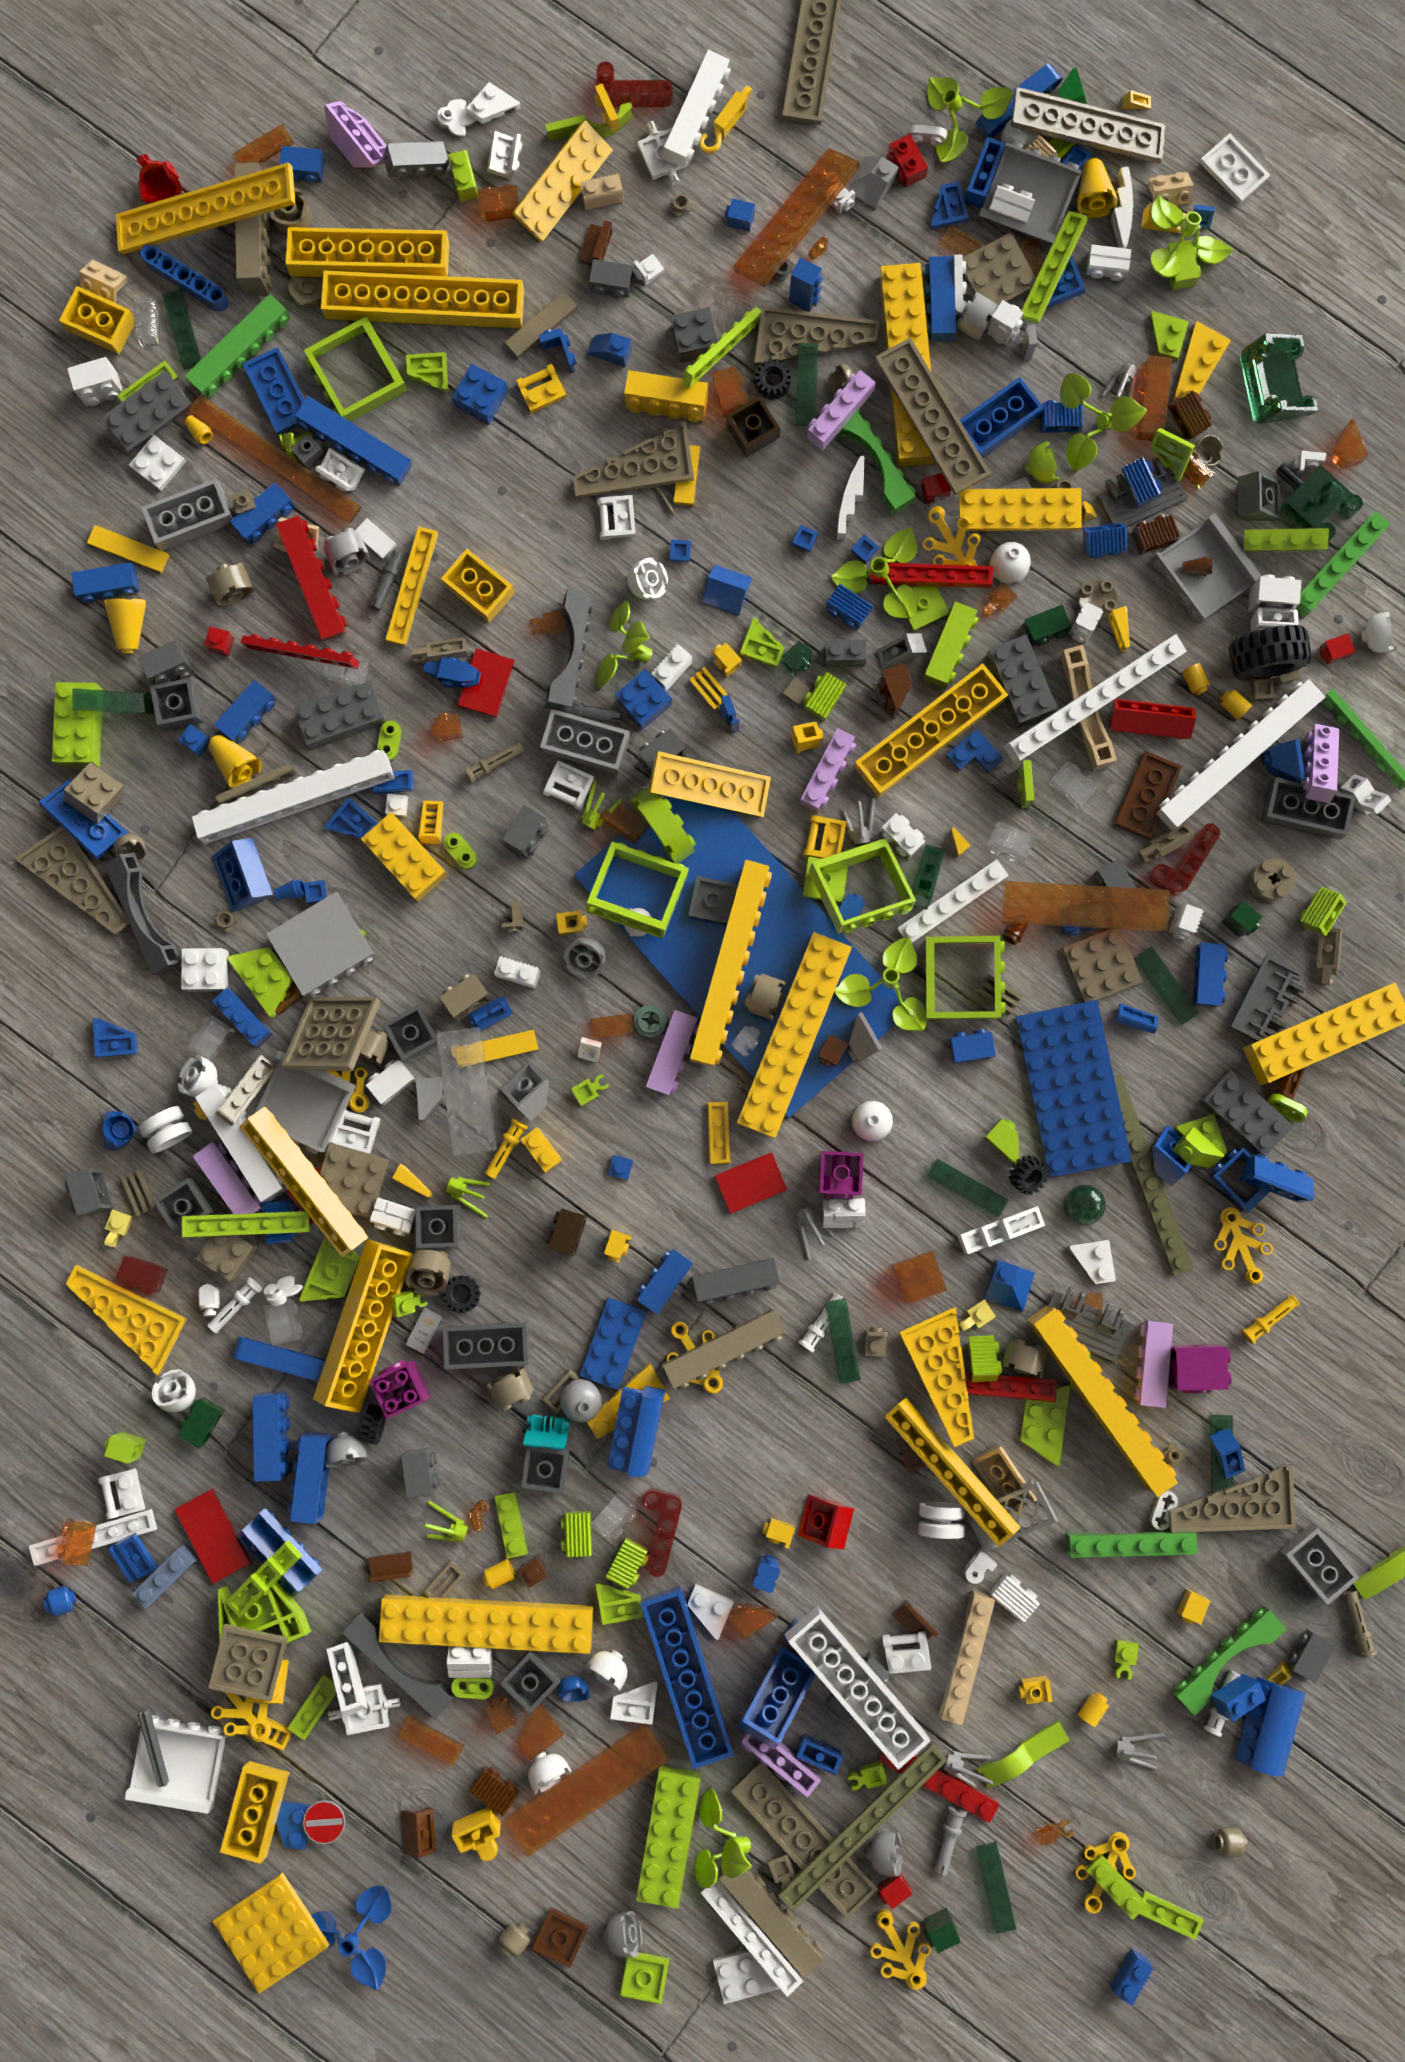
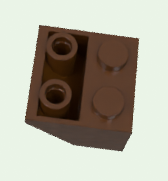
[877,663,912,719]

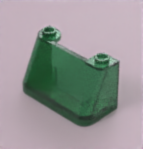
[1240,333,1318,424]

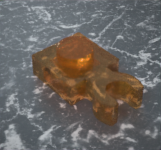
[529,609,567,635]

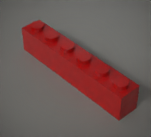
[276,515,348,641]

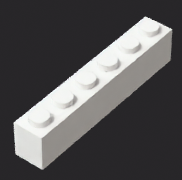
[662,50,731,168]

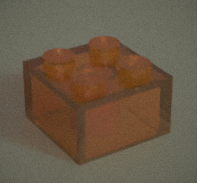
[892,1250,947,1304]

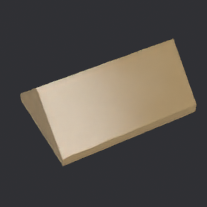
[971,1443,1037,1513]

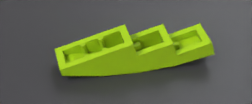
[225,1540,302,1618]
[1353,1545,1405,1600]

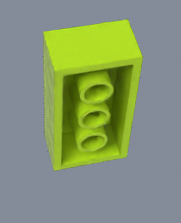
[52,682,103,768]

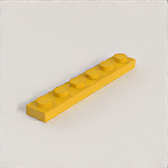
[385,526,438,647]

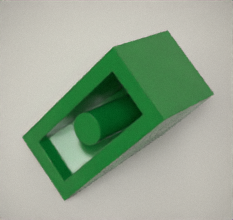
[1058,67,1088,105]

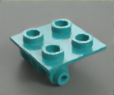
[523,1414,570,1450]

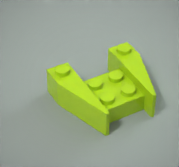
[218,1581,311,1644]

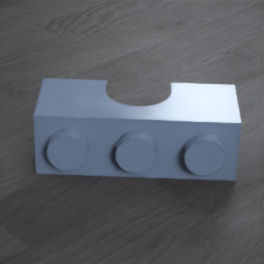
[132,1545,198,1609]

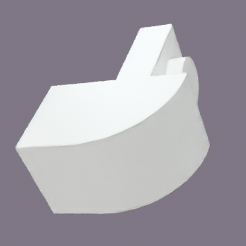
[1340,774,1391,815]

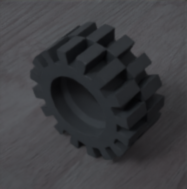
[755,359,791,400]
[1009,1155,1049,1195]
[442,1275,481,1313]
[360,1404,386,1445]

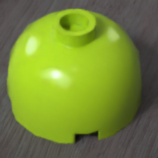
[1025,441,1060,484]

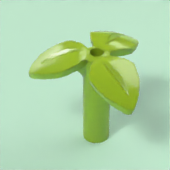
[279,431,313,463]

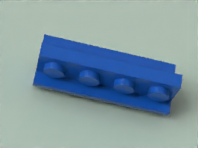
[607,1386,665,1477]
[237,1508,322,1598]
[1235,1677,1306,1776]

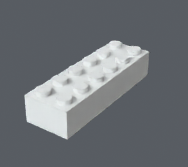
[195,1084,288,1202]

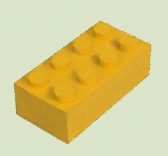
[624,370,708,422]
[361,812,448,902]
[220,1761,290,1864]

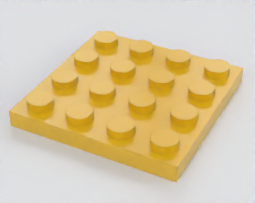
[212,1872,330,1994]

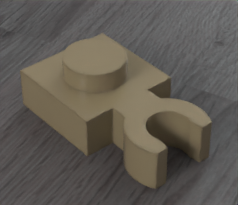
[767,1853,795,1890]

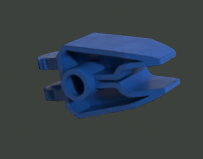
[423,657,481,688]

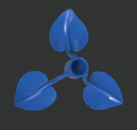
[311,1885,392,1991]

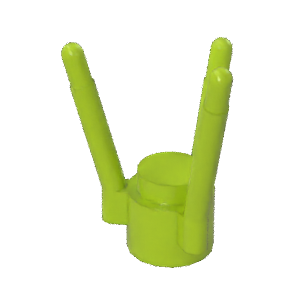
[581,780,622,830]
[446,1176,490,1218]
[424,1501,468,1543]

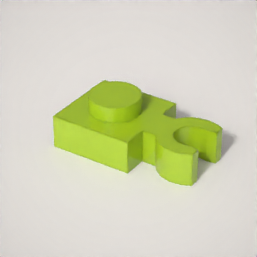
[571,1074,610,1107]
[391,1291,428,1318]
[1114,1639,1139,1680]
[848,1761,888,1790]

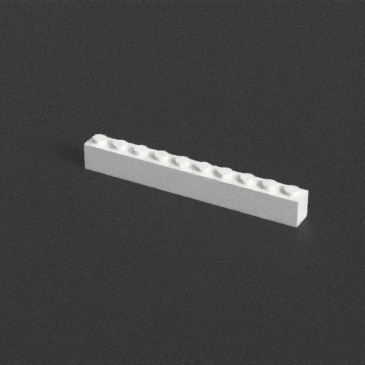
[1003,634,1187,763]
[1156,679,1325,831]
[192,750,395,845]

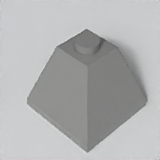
[844,156,899,210]
[847,1012,882,1063]
[500,1060,549,1121]

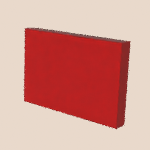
[458,648,515,718]
[715,1152,787,1213]

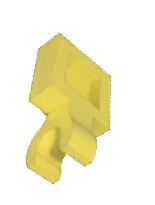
[104,1210,133,1248]
[958,1299,996,1331]

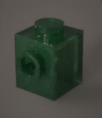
[781,641,813,676]

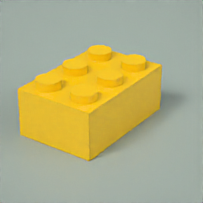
[59,286,137,354]
[441,548,515,623]

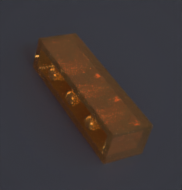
[1134,355,1173,441]

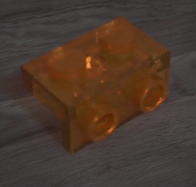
[56,1518,97,1566]

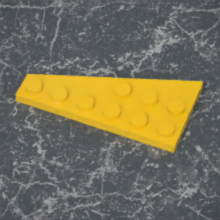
[66,1265,187,1376]
[899,1307,974,1448]

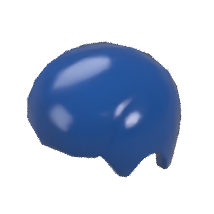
[557,1675,590,1702]

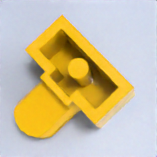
[452,1806,501,1861]

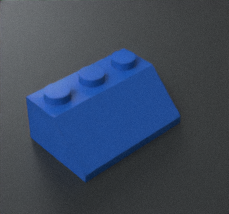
[212,838,272,912]
[1240,1154,1314,1203]

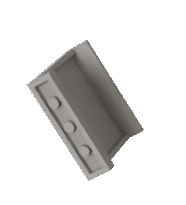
[979,141,1082,245]
[1152,513,1261,623]
[266,892,377,999]
[247,1051,356,1154]

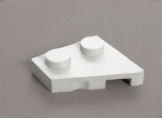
[466,82,520,124]
[687,1584,734,1640]
[610,1682,658,1725]

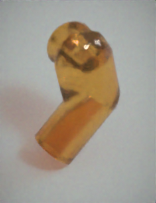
[470,1500,490,1531]

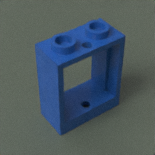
[1209,1147,1269,1212]

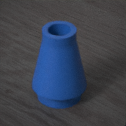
[274,879,305,900]

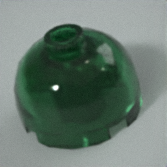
[1064,1185,1106,1225]

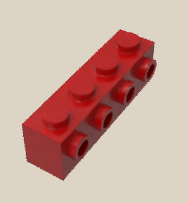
[1109,699,1196,739]

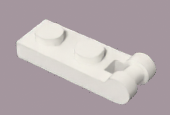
[953,255,967,317]

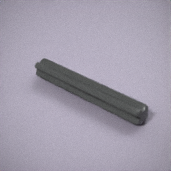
[137,1708,169,1787]

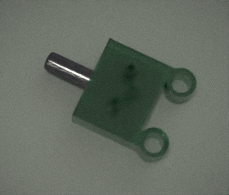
[1276,463,1363,543]

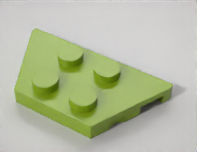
[227,947,294,1018]
[299,1236,360,1301]
[1020,1385,1070,1466]

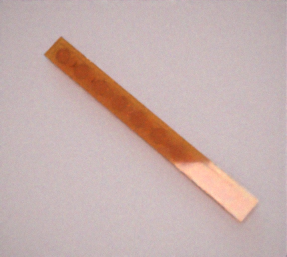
[189,395,362,524]

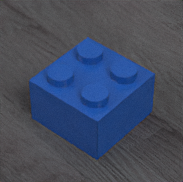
[452,363,508,425]
[615,669,672,730]

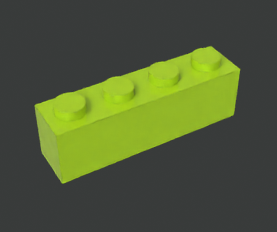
[1243,528,1329,553]
[923,601,979,688]

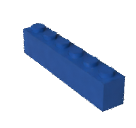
[295,396,412,485]

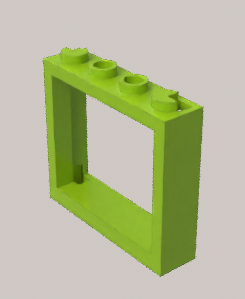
[304,316,407,422]
[809,838,916,934]
[586,841,689,939]
[926,936,1005,1020]

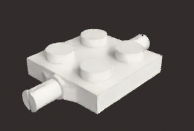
[637,121,689,185]
[328,1683,401,1735]

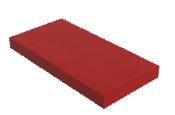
[174,1488,251,1584]

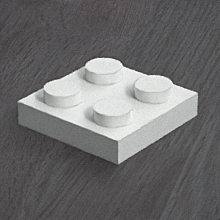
[129,435,186,491]

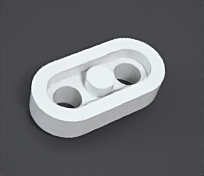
[907,125,947,146]

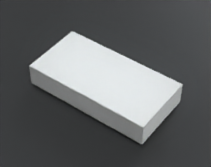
[355,518,397,560]

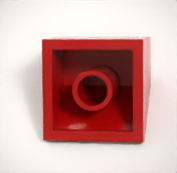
[798,1495,855,1550]

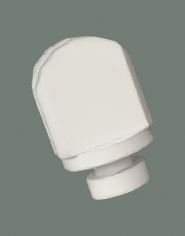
[198,1284,220,1317]

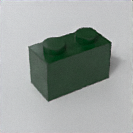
[1022,604,1072,646]
[1221,901,1263,938]
[177,1397,225,1448]
[923,1908,961,1953]

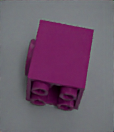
[817,1151,864,1199]
[1168,1344,1232,1394]
[369,1359,432,1419]

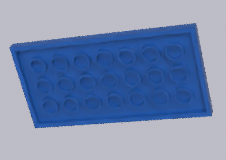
[1016,1000,1132,1177]

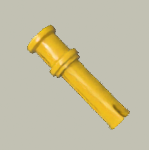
[485,1118,528,1179]
[1241,1295,1300,1345]

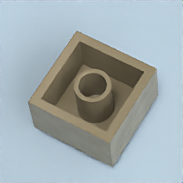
[64,762,124,824]
[440,974,492,1021]
[196,1235,259,1282]

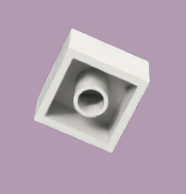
[67,357,123,406]
[1248,574,1301,613]
[181,948,229,992]

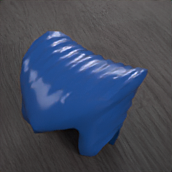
[102,1111,136,1150]

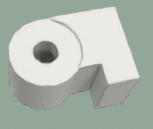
[964,1549,997,1584]

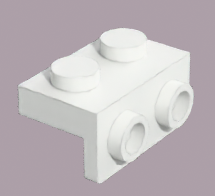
[487,131,522,179]
[315,448,365,492]

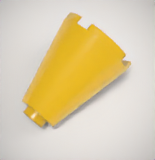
[1077,158,1117,218]
[105,599,146,654]
[208,735,262,788]

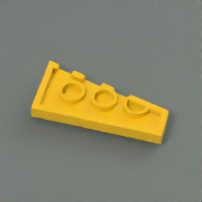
[1173,321,1231,400]
[587,1362,670,1439]

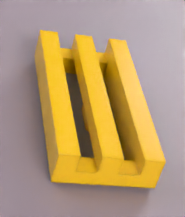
[689,667,728,711]

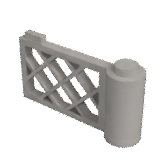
[965,1480,1058,1552]

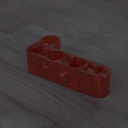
[596,61,673,108]
[1149,823,1220,896]
[643,1488,682,1577]

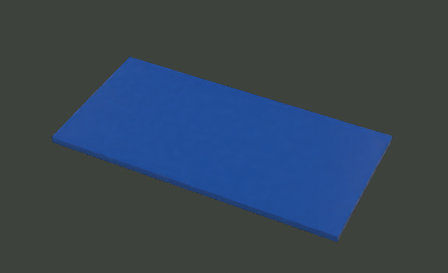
[574,796,904,1119]

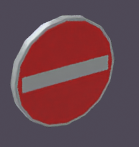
[303,1800,346,1844]

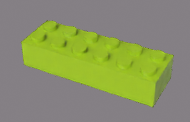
[636,1764,701,1909]

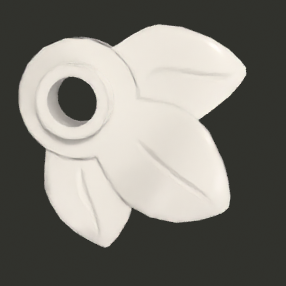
[437,99,476,136]
[264,1276,303,1306]

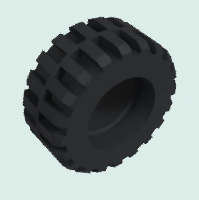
[1228,625,1312,680]

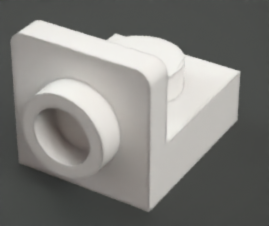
[824,182,855,214]
[633,254,664,286]
[1293,451,1326,476]

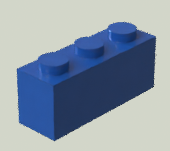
[965,137,1006,208]
[789,258,823,312]
[230,482,295,545]
[71,562,140,603]
[214,680,276,744]
[1192,942,1228,1007]
[212,988,274,1048]
[636,1249,694,1314]

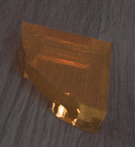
[808,235,829,261]

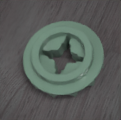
[634,1005,667,1037]

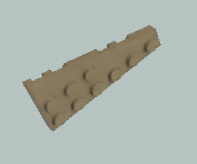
[754,306,880,366]
[573,421,694,499]
[14,826,131,935]
[1168,1464,1296,1533]

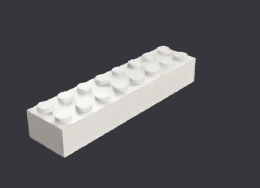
[785,1606,930,1770]

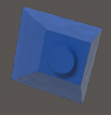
[1262,739,1305,783]
[1152,1125,1191,1186]
[983,1260,1035,1312]

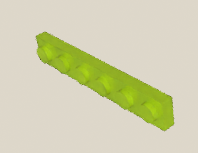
[1021,211,1088,324]
[682,307,762,389]
[182,1211,310,1237]

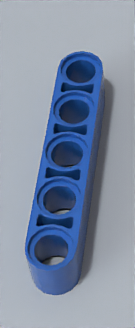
[976,63,1063,138]
[141,245,229,311]
[232,1337,326,1381]

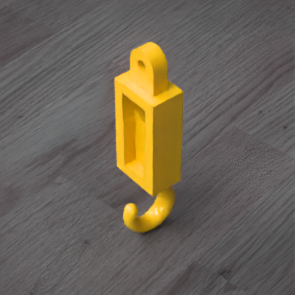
[699,86,753,154]

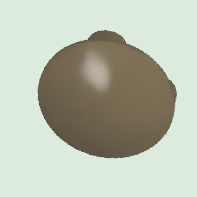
[1078,579,1118,618]

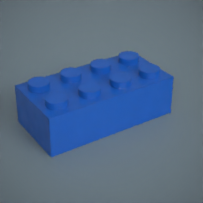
[960,377,1044,459]
[253,1392,291,1482]
[288,1431,334,1524]
[737,1647,816,1749]

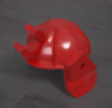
[136,153,182,204]

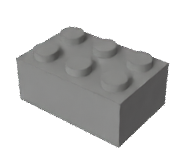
[1279,1524,1359,1605]

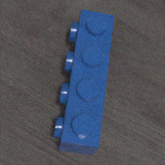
[924,256,956,342]

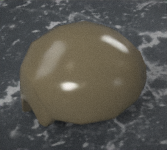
[828,364,854,395]
[1192,435,1224,469]
[113,834,147,860]

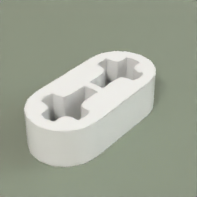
[1150,1491,1178,1531]

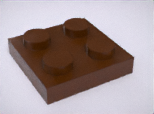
[532,1907,589,1968]

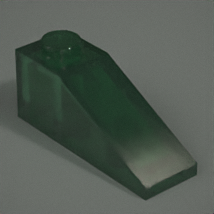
[911,844,945,910]

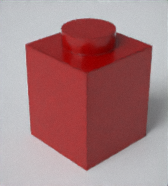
[921,473,951,504]
[204,626,234,657]
[1320,633,1356,665]
[878,1873,913,1909]

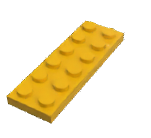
[512,120,613,242]
[959,488,1082,531]
[648,751,771,817]

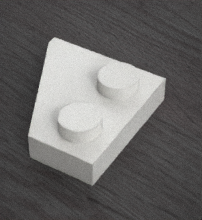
[1069,1240,1116,1284]

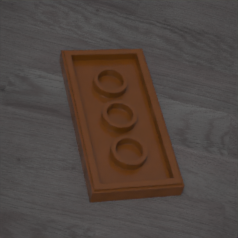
[1113,751,1182,841]

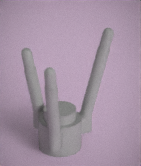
[1101,363,1137,398]
[842,798,875,845]
[796,1206,834,1260]
[1115,1733,1165,1770]
[943,1751,993,1788]

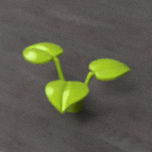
[927,77,1013,163]
[1150,195,1233,278]
[1060,373,1147,472]
[831,527,918,619]
[596,600,652,690]
[835,937,927,1031]
[695,1787,751,1889]

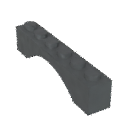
[544,588,593,713]
[105,853,182,975]
[343,1610,455,1719]

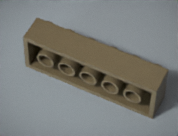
[235,162,272,296]

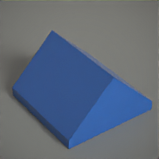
[701,565,752,616]

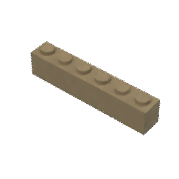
[661,1309,785,1390]
[719,1867,824,1978]

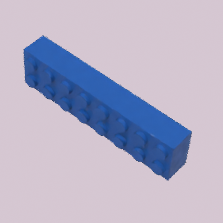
[641,1586,734,1769]

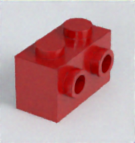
[887,134,928,187]

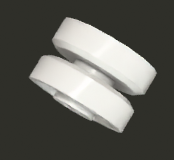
[138,1106,193,1154]
[918,1502,966,1539]

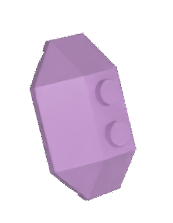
[324,101,386,167]

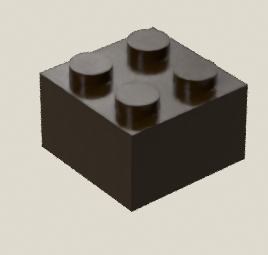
[726,396,781,457]
[546,1208,588,1256]

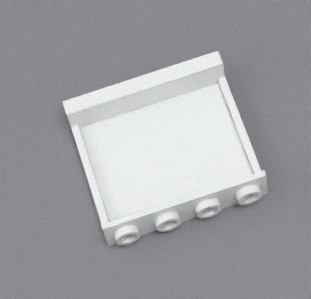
[125,1715,226,1814]

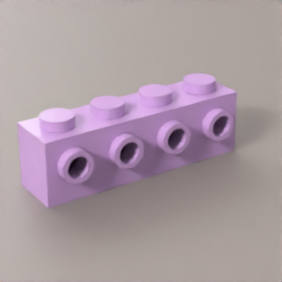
[807,370,876,451]
[1303,724,1339,803]
[800,728,857,813]
[646,1010,699,1096]
[193,1142,264,1214]
[1134,1320,1173,1408]
[741,1731,821,1798]

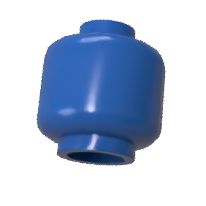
[43,1585,77,1617]

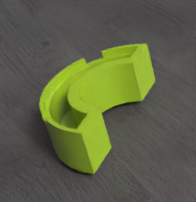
[629,786,696,863]

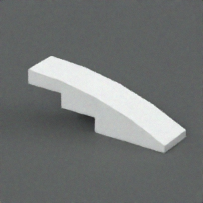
[1111,166,1133,249]
[837,456,864,540]
[957,1206,1045,1255]

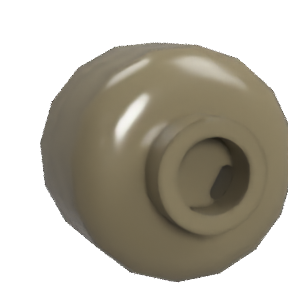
[1213,1827,1247,1857]
[498,1923,530,1958]

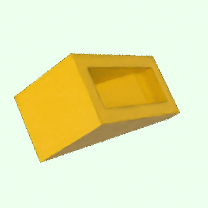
[1122,91,1151,109]
[1081,501,1097,522]
[950,827,971,857]
[1266,1660,1292,1685]

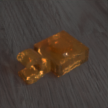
[983,583,1017,617]
[1034,1818,1074,1845]

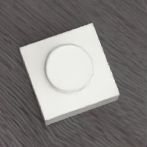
[385,794,408,817]
[577,1037,602,1063]

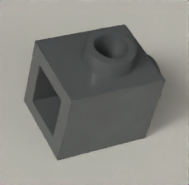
[291,434,325,471]

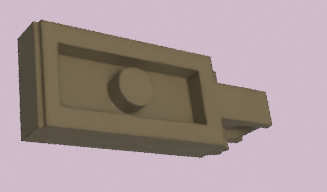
[411,637,468,663]
[1139,823,1196,864]
[1317,928,1342,986]

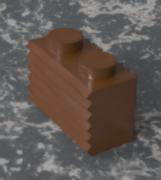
[1167,390,1212,440]
[1131,514,1181,555]
[469,1765,519,1817]

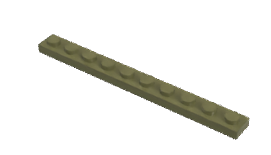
[1114,1074,1194,1275]
[778,1743,947,1912]

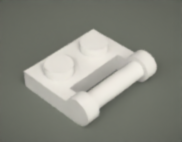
[597,495,636,540]
[543,761,595,810]
[330,1109,381,1154]
[98,1468,145,1519]
[883,1631,931,1674]

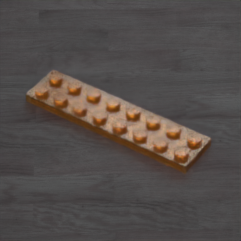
[733,148,861,286]
[1002,881,1170,932]
[505,1723,669,1856]

